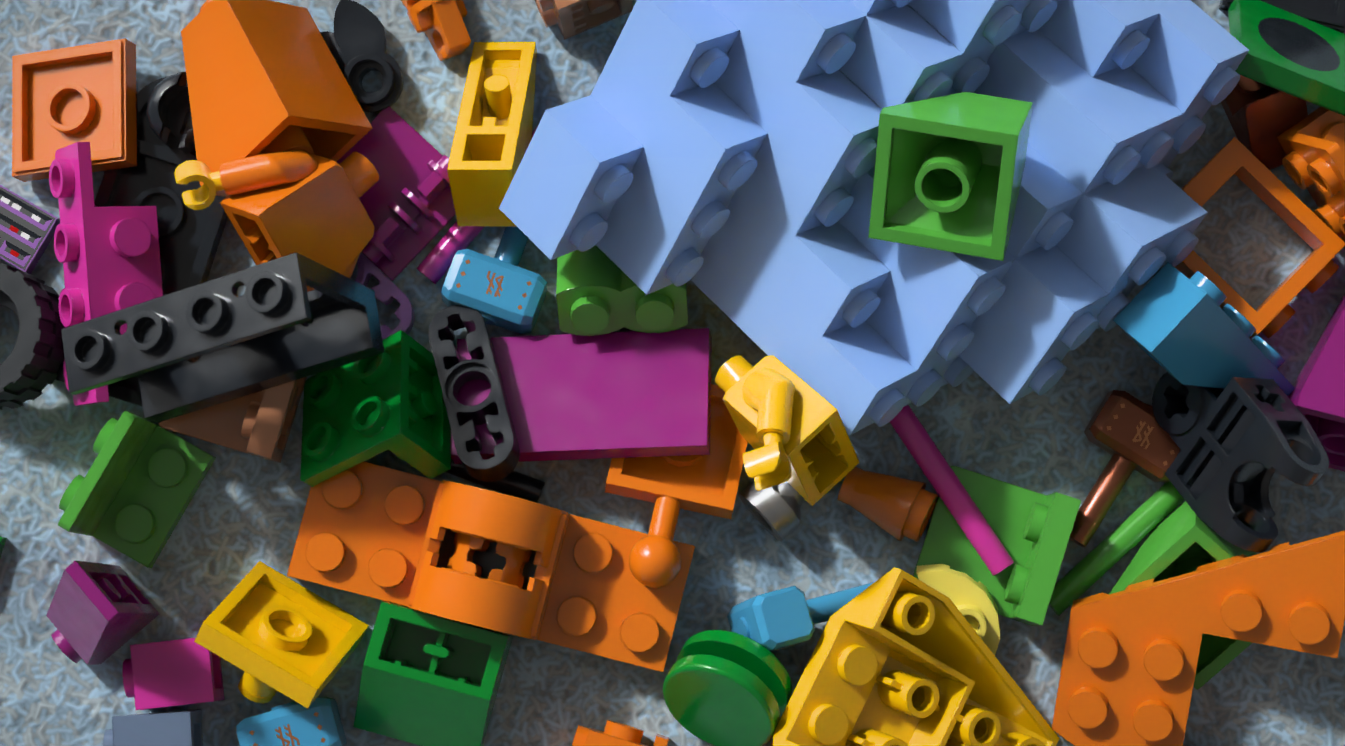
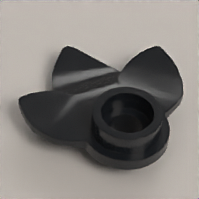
[320,0,404,113]

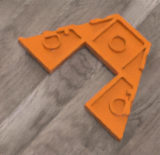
[1052,530,1345,746]

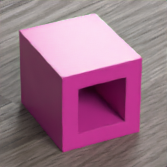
[122,638,225,710]

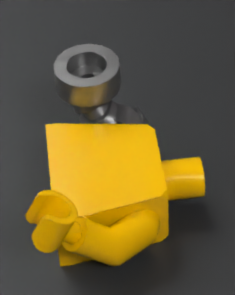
[715,355,860,542]

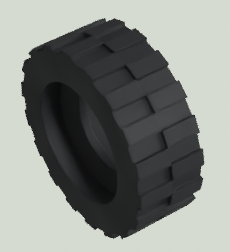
[0,263,67,410]

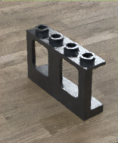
[61,252,385,423]

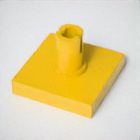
[194,561,369,709]

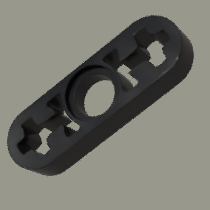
[429,305,520,482]

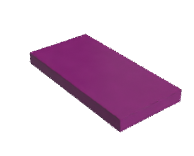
[451,328,712,464]

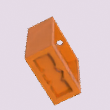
[1165,137,1345,339]

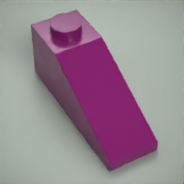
[46,560,159,665]

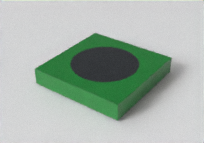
[1228,0,1345,116]

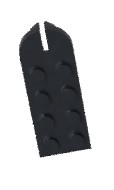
[55,72,228,407]

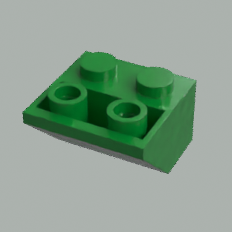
[353,601,513,746]

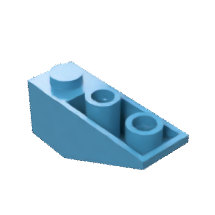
[1113,262,1295,395]

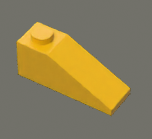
[447,42,537,227]

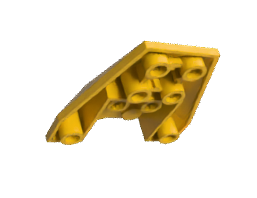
[773,567,1060,746]

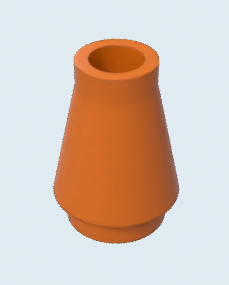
[838,467,938,542]

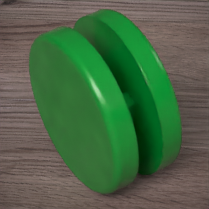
[663,630,793,746]

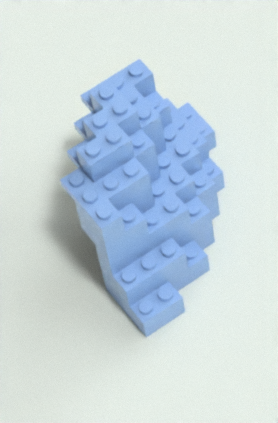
[499,0,1249,436]

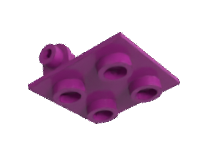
[337,106,456,281]

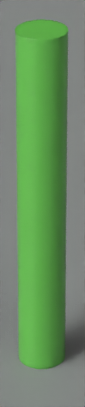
[1049,481,1184,616]

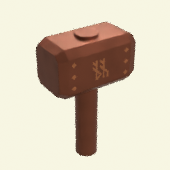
[1069,390,1181,548]

